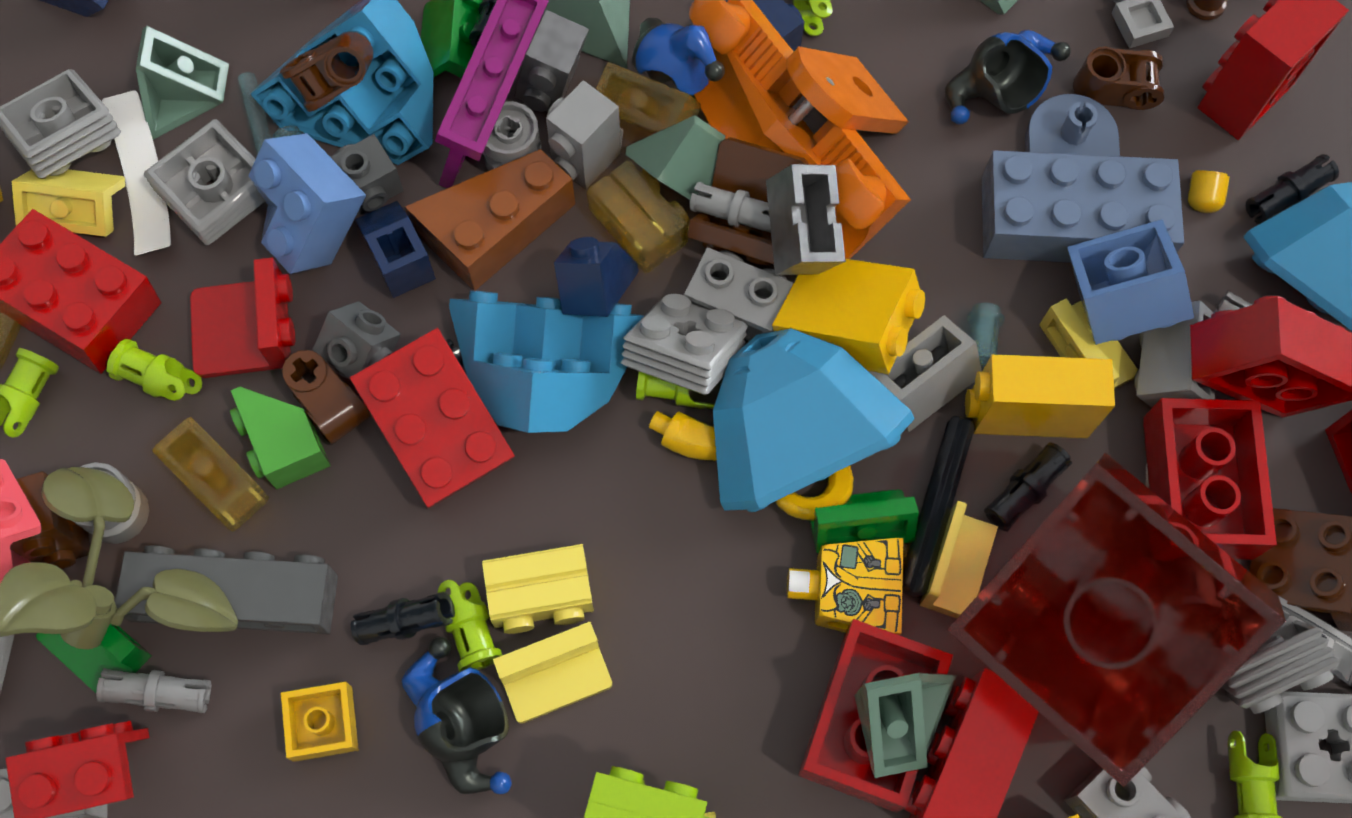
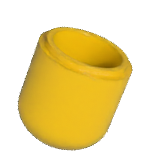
[1188,170,1230,213]

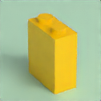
[772,259,925,375]
[965,354,1115,438]

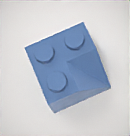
[248,133,366,274]
[1067,219,1194,345]

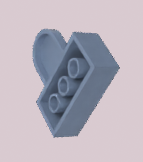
[982,94,1184,262]

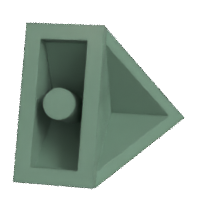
[543,0,630,69]
[135,26,229,140]
[626,115,725,200]
[854,673,957,778]

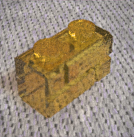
[596,62,701,134]
[587,160,690,273]
[152,417,270,532]

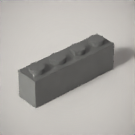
[115,545,338,634]

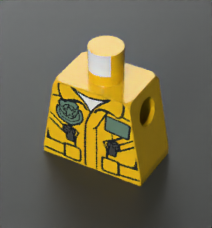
[787,538,903,635]

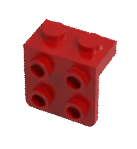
[190,257,296,378]
[5,721,150,818]

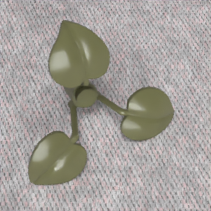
[0,467,238,649]

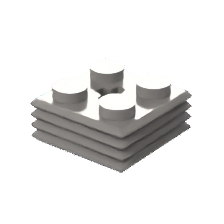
[0,69,121,178]
[144,119,265,245]
[621,294,748,395]
[1210,620,1340,714]
[1264,691,1352,804]

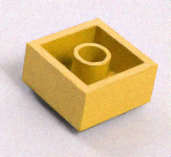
[281,682,359,762]

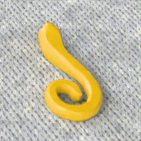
[649,411,854,521]

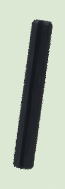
[902,416,975,598]

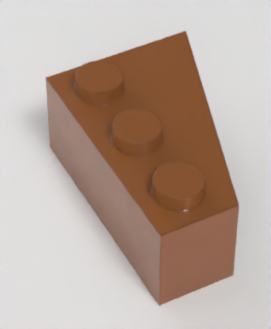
[405,149,575,291]

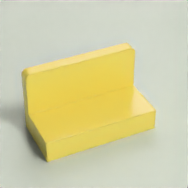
[11,169,125,237]
[1039,298,1138,389]
[919,500,998,622]
[493,622,613,724]

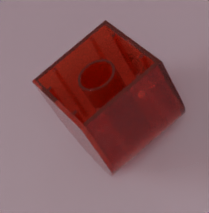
[947,452,1286,787]

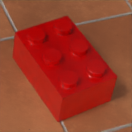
[1197,0,1349,141]
[0,209,161,374]
[1190,296,1352,418]
[349,327,515,509]
[1143,398,1277,560]
[798,619,953,813]
[904,668,1045,818]

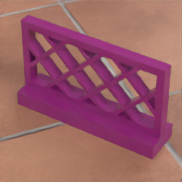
[435,0,549,188]

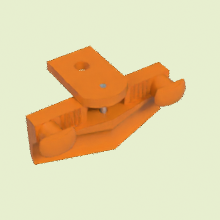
[689,0,911,259]

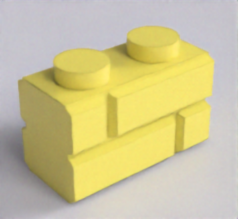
[482,544,594,634]

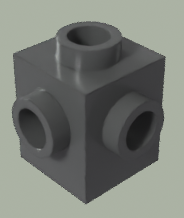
[331,134,404,216]
[312,301,401,379]

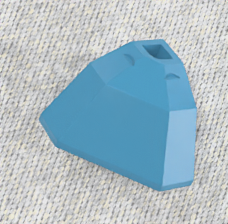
[251,0,433,165]
[1243,182,1352,331]
[449,291,644,433]
[713,328,915,512]

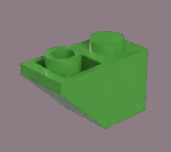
[230,387,331,490]

